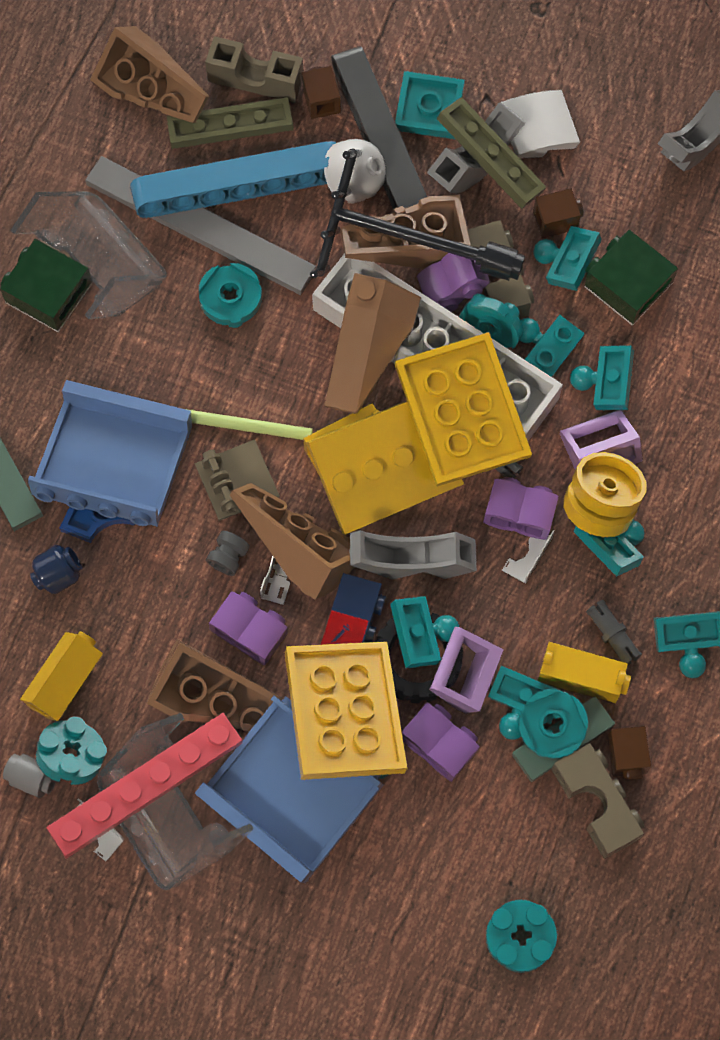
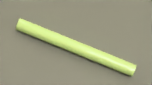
[186,409,313,440]

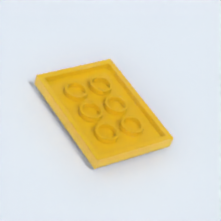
[395,332,532,487]
[306,401,464,535]
[284,642,407,780]

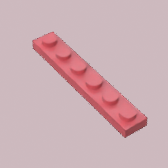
[46,713,242,859]

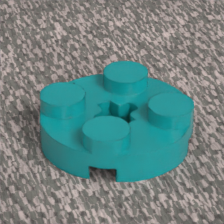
[199,263,262,328]
[459,293,523,349]
[519,689,588,759]
[36,717,107,785]
[486,900,557,973]

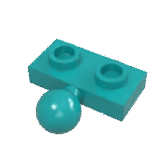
[533,226,602,291]
[519,314,585,377]
[570,346,634,410]
[573,520,645,577]
[390,596,460,668]
[654,611,720,678]
[488,666,558,740]

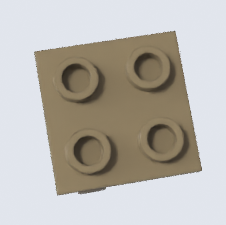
[195,439,280,521]

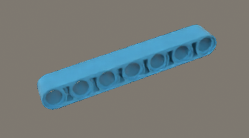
[130,141,337,218]

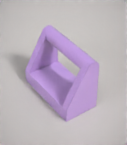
[560,410,642,470]
[430,627,503,714]

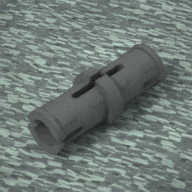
[586,600,642,665]

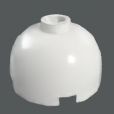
[324,139,386,204]

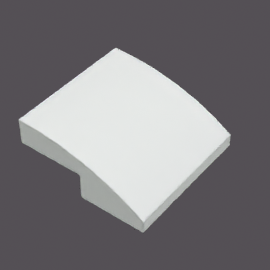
[501,90,580,158]

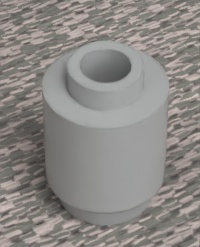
[3,754,57,798]

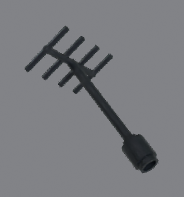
[310,148,525,281]

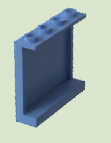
[28,380,192,527]
[195,696,384,883]

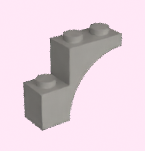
[349,530,477,580]

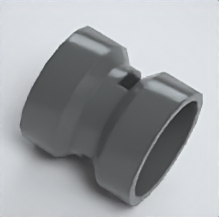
[205,531,250,576]

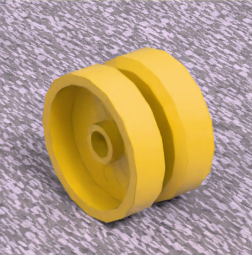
[563,452,647,537]

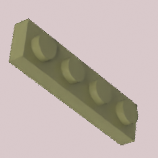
[166,97,293,149]
[437,97,546,209]

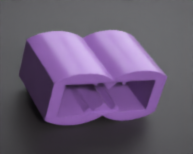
[417,253,490,312]
[483,477,559,540]
[209,591,288,666]
[402,702,480,782]

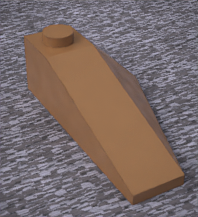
[90,26,209,123]
[340,195,471,269]
[325,273,421,414]
[230,483,355,600]
[146,639,284,731]

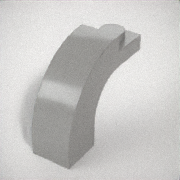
[657,90,720,171]
[427,102,525,193]

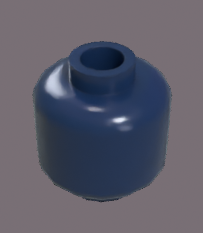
[30,545,82,594]

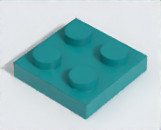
[395,71,465,139]

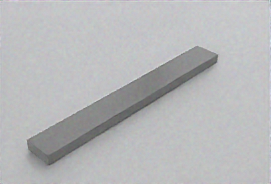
[85,156,316,296]

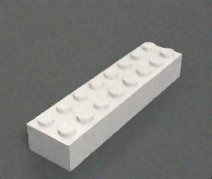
[312,254,563,441]

